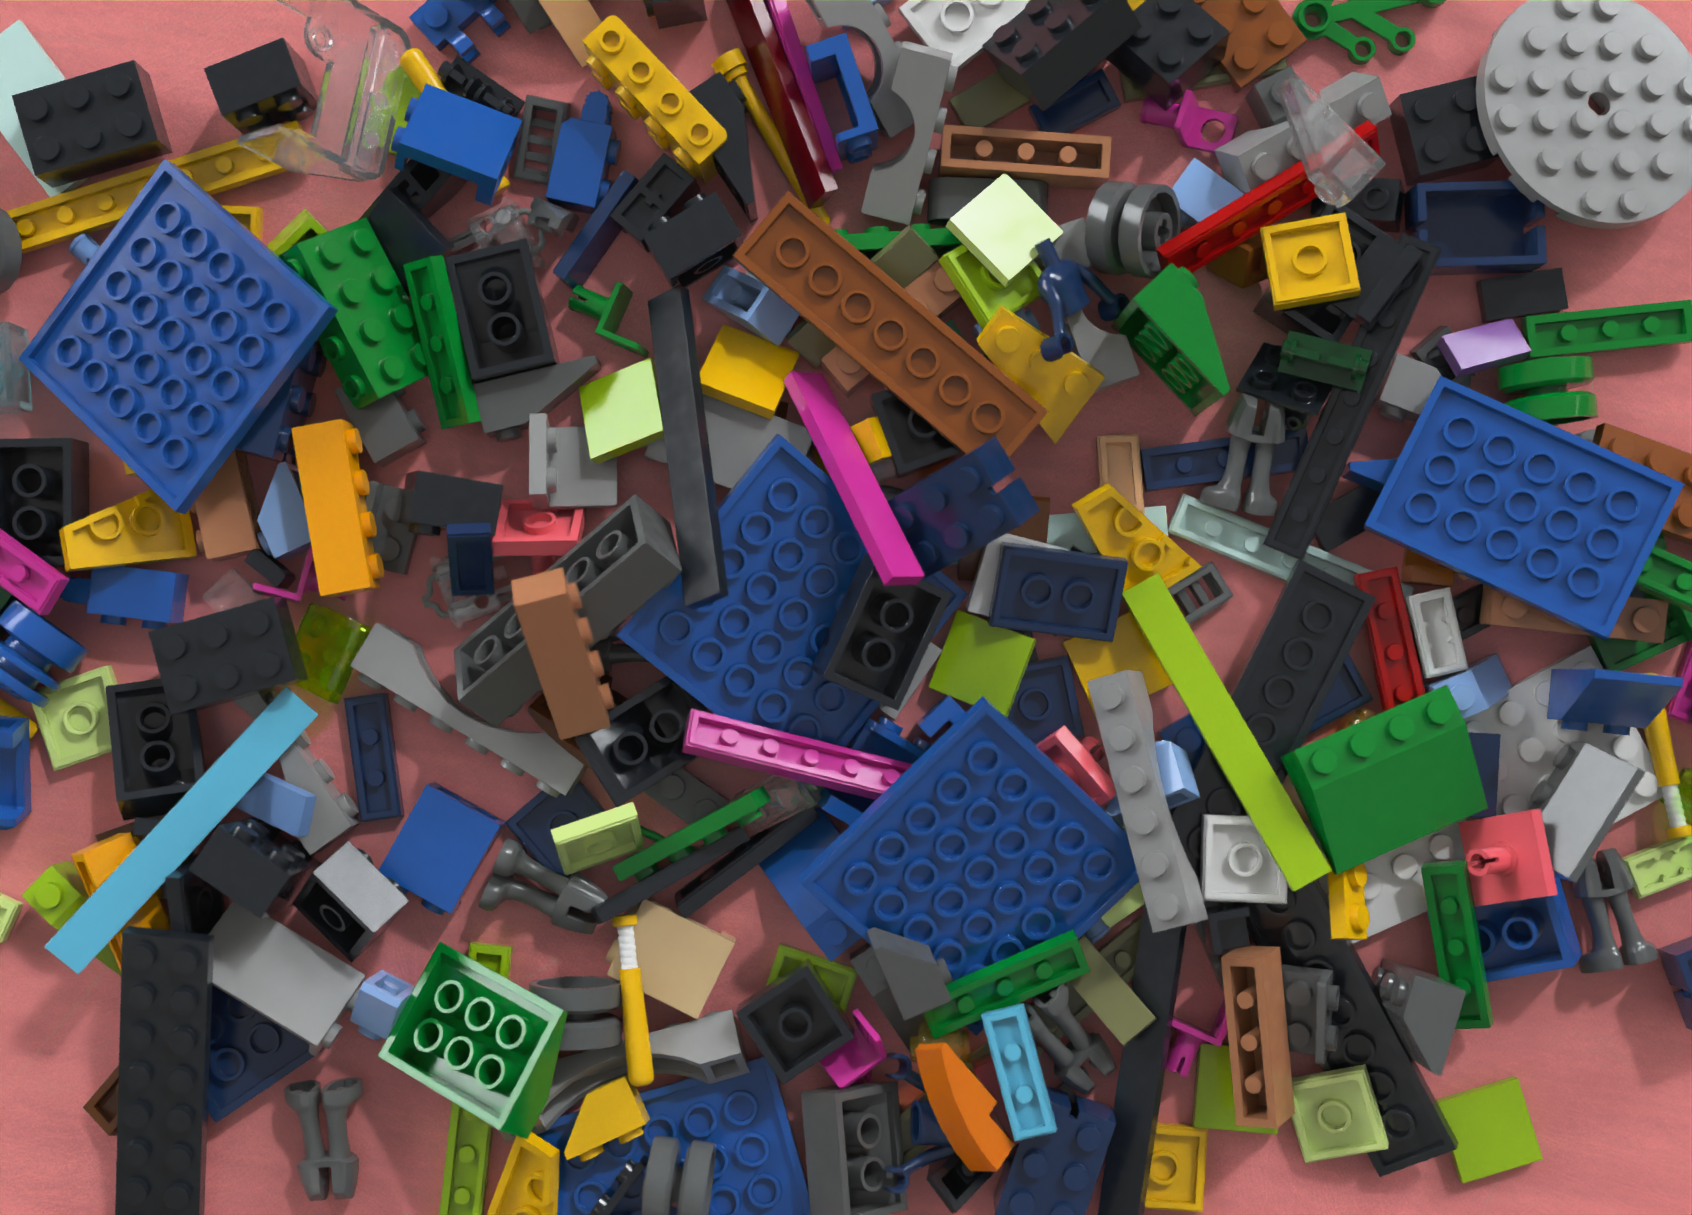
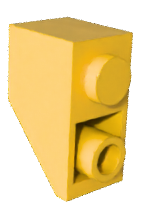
[564,1074,650,1162]

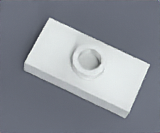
[1405,587,1469,678]

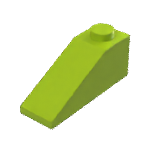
[21,861,121,976]

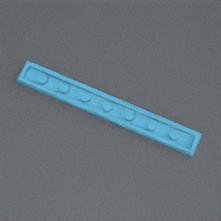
[44,686,318,975]

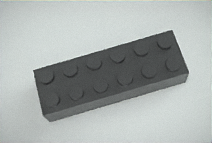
[454,494,682,728]

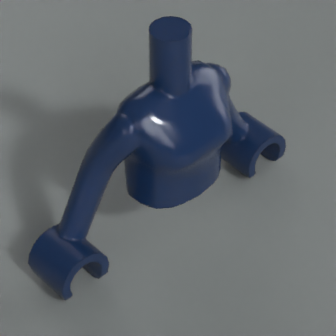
[1035,237,1130,362]
[883,1052,956,1194]

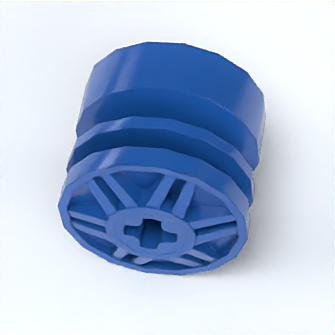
[0,598,89,709]

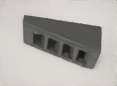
[513,95,571,185]
[1168,561,1234,624]

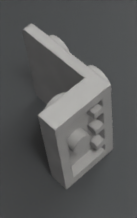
[529,413,618,509]

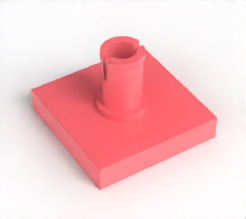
[492,499,587,575]
[1036,725,1116,806]
[1458,809,1558,907]

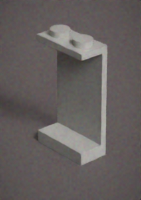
[642,394,814,489]
[208,900,366,1057]

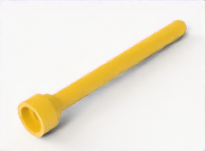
[711,48,831,225]

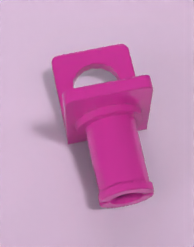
[1140,90,1239,154]
[252,546,347,605]
[1166,998,1228,1077]
[819,1008,887,1090]

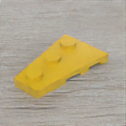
[976,305,1105,444]
[1071,483,1202,606]
[59,489,197,572]
[486,1132,560,1215]

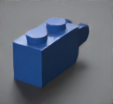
[546,90,621,214]
[59,566,189,629]

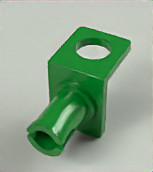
[568,282,649,358]

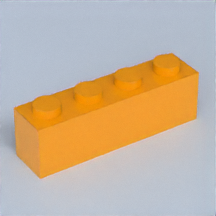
[291,419,384,598]
[71,832,171,971]

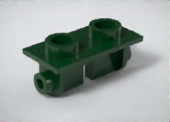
[1278,330,1373,392]

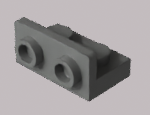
[365,480,418,575]
[1282,964,1340,1064]

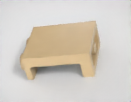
[605,896,737,1019]

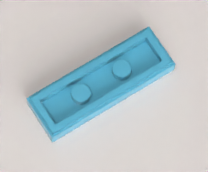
[981,1003,1057,1142]

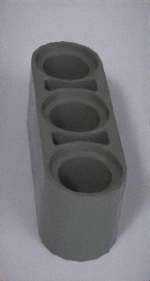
[927,177,1048,226]

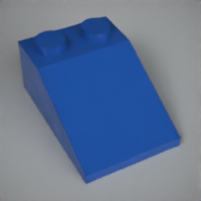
[1547,669,1683,735]
[759,806,862,962]
[1426,876,1582,982]

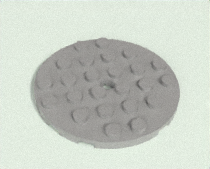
[1476,0,1692,229]

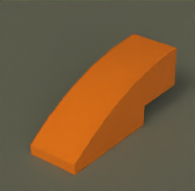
[915,1042,1014,1171]

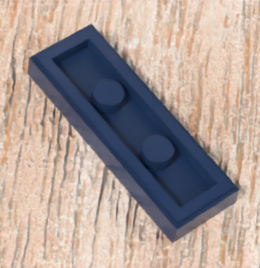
[553,170,639,289]
[344,693,405,822]

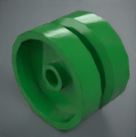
[1496,356,1598,425]

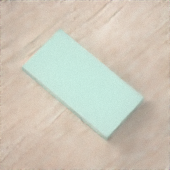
[0,20,90,197]

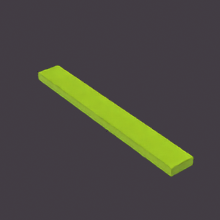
[1122,573,1332,892]
[439,942,513,1215]

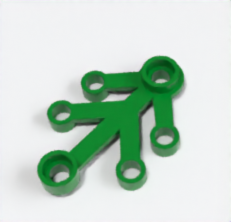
[1292,0,1446,65]

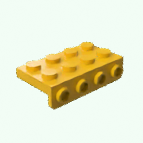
[582,15,727,185]

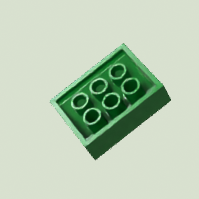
[1111,263,1230,417]
[1281,685,1488,875]
[378,941,568,1139]

